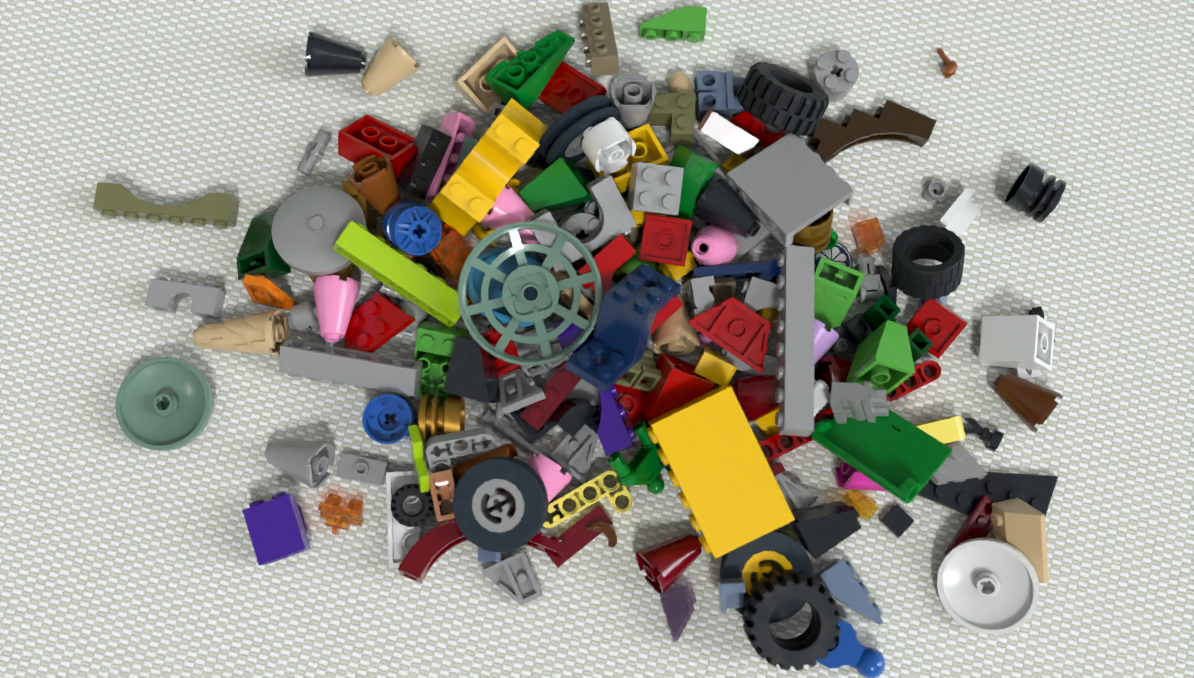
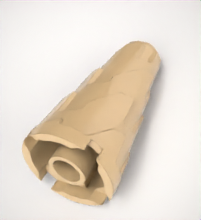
[193,309,289,356]

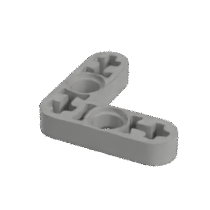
[426,427,495,485]

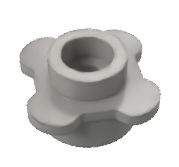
[924,180,947,203]

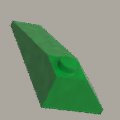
[484,30,575,110]
[666,144,719,221]

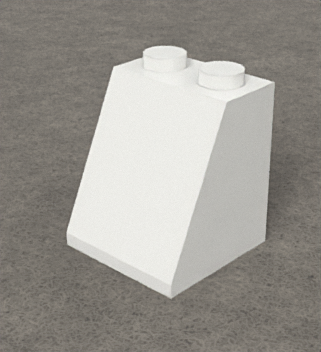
[977,315,1055,371]

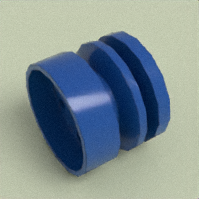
[382,201,442,255]
[362,394,417,444]

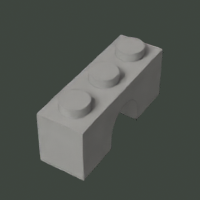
[145,276,226,319]

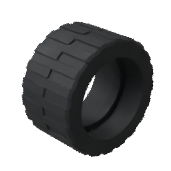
[891,225,965,300]

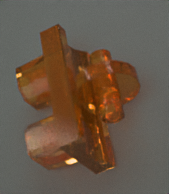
[318,494,364,535]

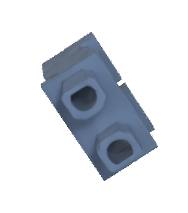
[694,71,744,119]

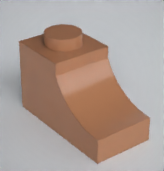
[429,469,456,522]

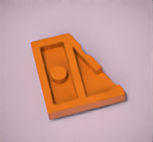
[242,274,297,311]

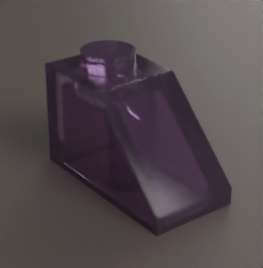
[658,585,697,641]

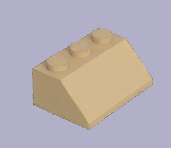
[452,36,518,116]
[990,498,1048,583]

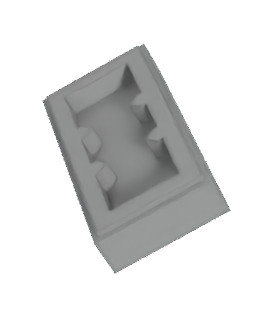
[336,453,389,486]

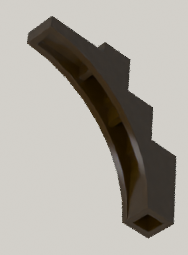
[809,100,937,164]

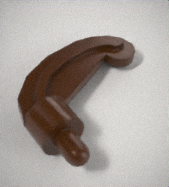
[586,521,617,547]

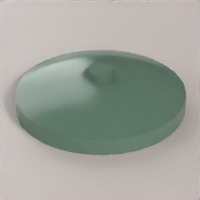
[115,357,213,451]

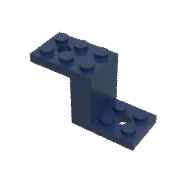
[565,263,682,392]

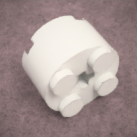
[582,117,636,174]

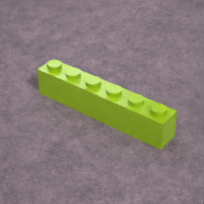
[332,221,470,328]

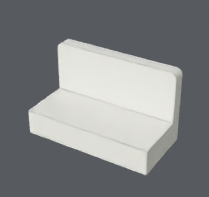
[934,188,981,237]

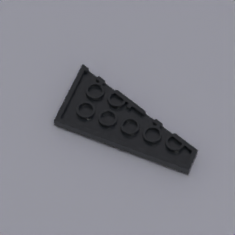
[917,472,1058,516]

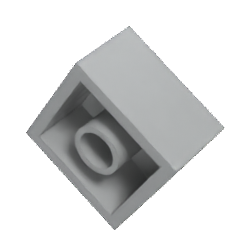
[627,162,684,216]

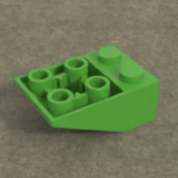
[814,256,865,332]
[414,320,469,400]

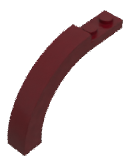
[398,511,567,584]

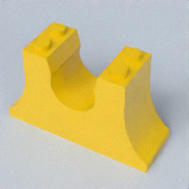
[427,98,548,237]

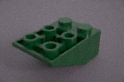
[237,208,291,281]

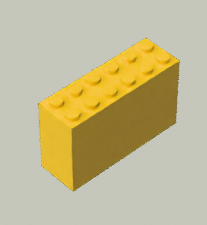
[646,385,795,559]

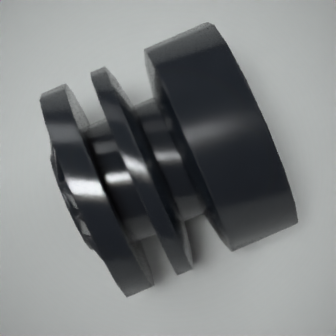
[1004,163,1066,223]

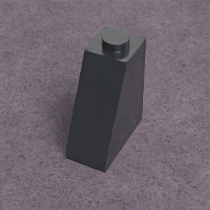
[790,501,862,560]

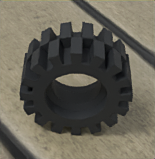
[391,483,434,527]

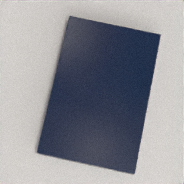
[689,263,764,279]

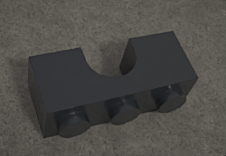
[396,124,452,200]

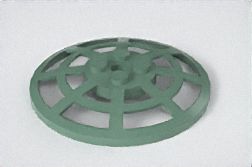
[458,221,602,365]

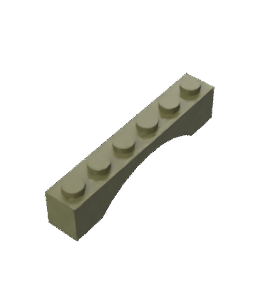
[93,182,240,229]

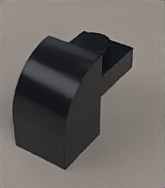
[550,399,600,437]

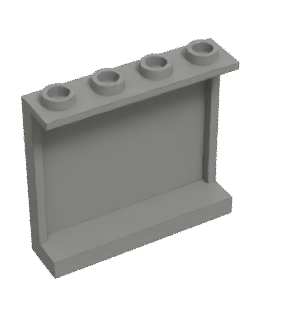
[727,133,853,248]

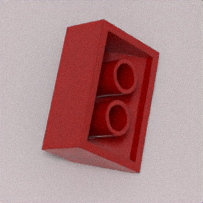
[338,114,418,179]

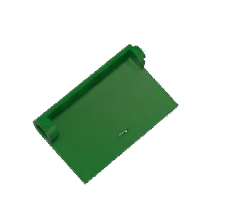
[812,409,953,504]

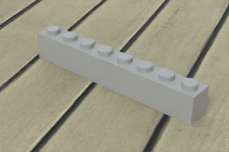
[775,245,814,437]

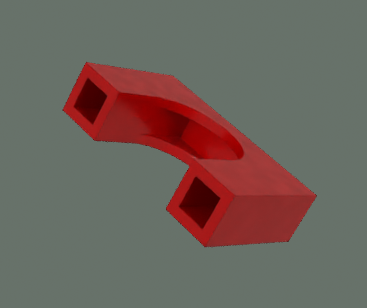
[577,234,684,334]

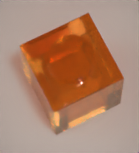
[851,217,886,255]

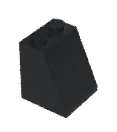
[443,333,501,404]

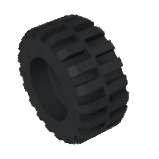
[738,62,829,136]
[742,569,841,671]

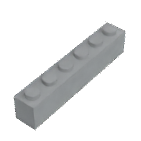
[279,339,423,397]

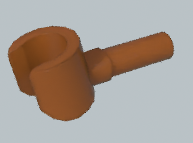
[937,48,957,78]

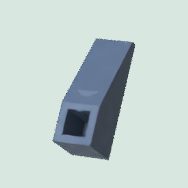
[815,559,884,625]

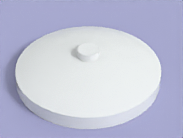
[937,538,1039,635]

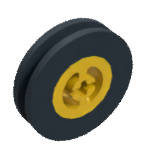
[720,529,814,623]

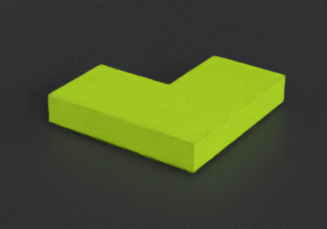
[408,425,430,493]

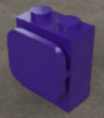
[242,491,311,566]

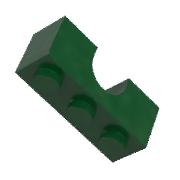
[863,294,934,363]

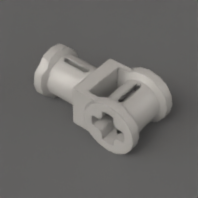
[855,257,884,304]

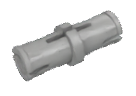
[296,131,331,177]

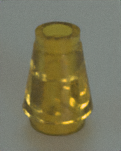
[843,490,880,521]

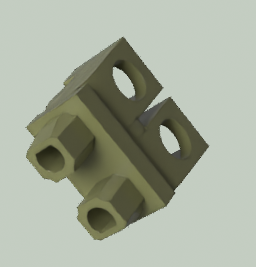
[615,350,662,392]

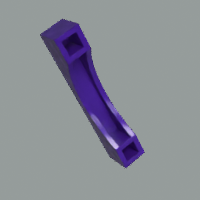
[553,314,637,456]

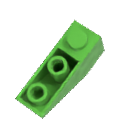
[639,6,707,43]

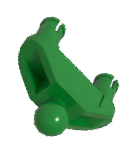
[607,421,665,494]

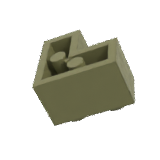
[650,93,696,147]

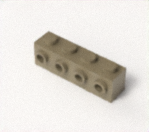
[578,2,619,76]

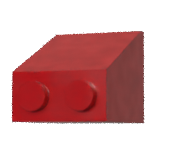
[642,352,714,421]

